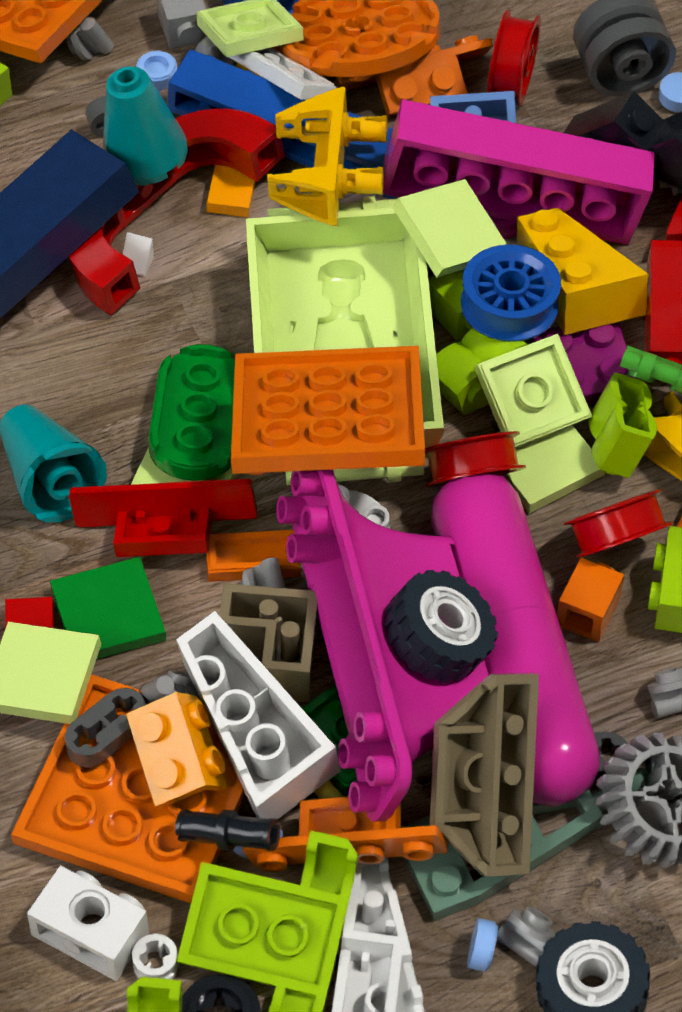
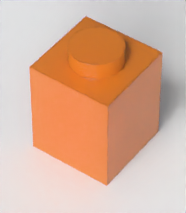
[557,558,624,642]

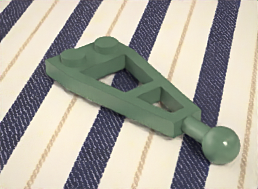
[401,767,656,921]

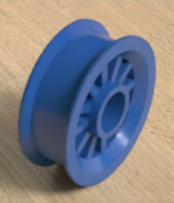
[461,244,561,342]

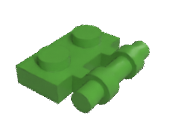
[620,346,682,394]

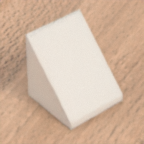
[123,232,154,277]

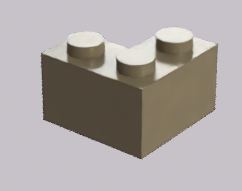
[219,583,318,702]

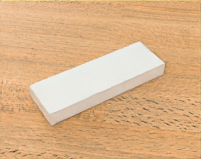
[230,47,336,100]

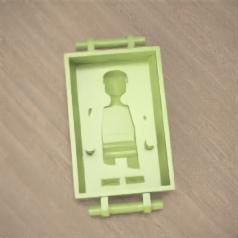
[246,196,444,486]

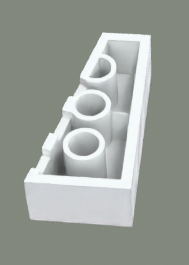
[176,611,341,819]

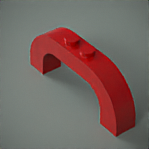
[69,109,285,316]

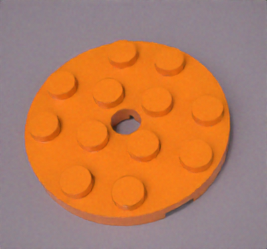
[279,0,441,82]

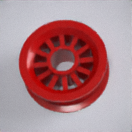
[487,9,541,106]
[425,431,526,487]
[563,489,673,558]

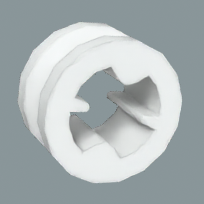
[132,933,179,979]

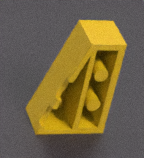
[517,207,649,335]

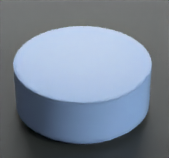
[136,51,177,91]
[658,72,682,112]
[467,918,498,972]

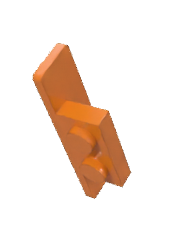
[333,35,494,117]
[242,797,448,872]

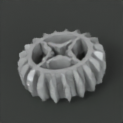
[594,732,682,867]

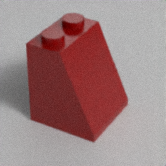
[643,240,682,364]

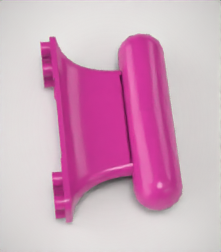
[276,470,600,822]

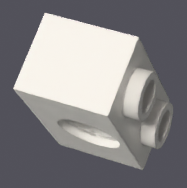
[27,865,149,982]

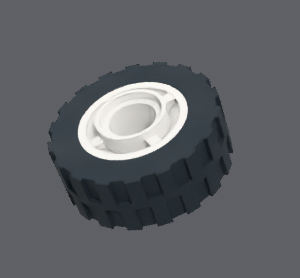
[384,570,498,683]
[536,921,650,1012]

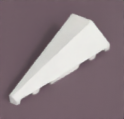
[332,858,424,1012]

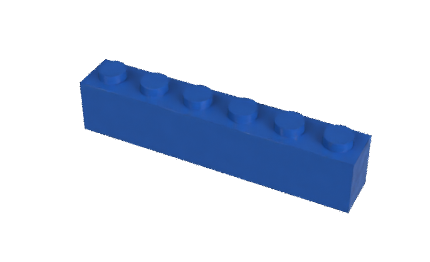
[167,49,397,199]

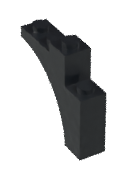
[563,91,682,190]

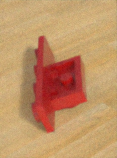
[69,479,257,557]

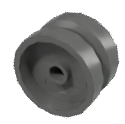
[573,0,677,97]

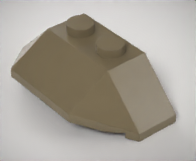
[430,673,539,877]

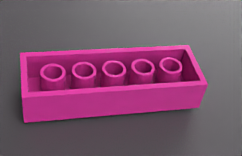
[383,99,655,245]

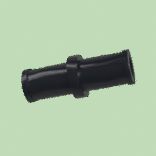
[175,809,280,851]

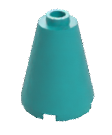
[103,66,188,186]
[0,404,107,523]

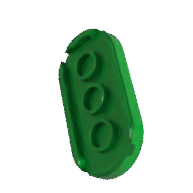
[149,344,235,481]

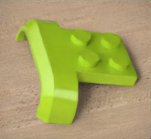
[176,830,358,1012]

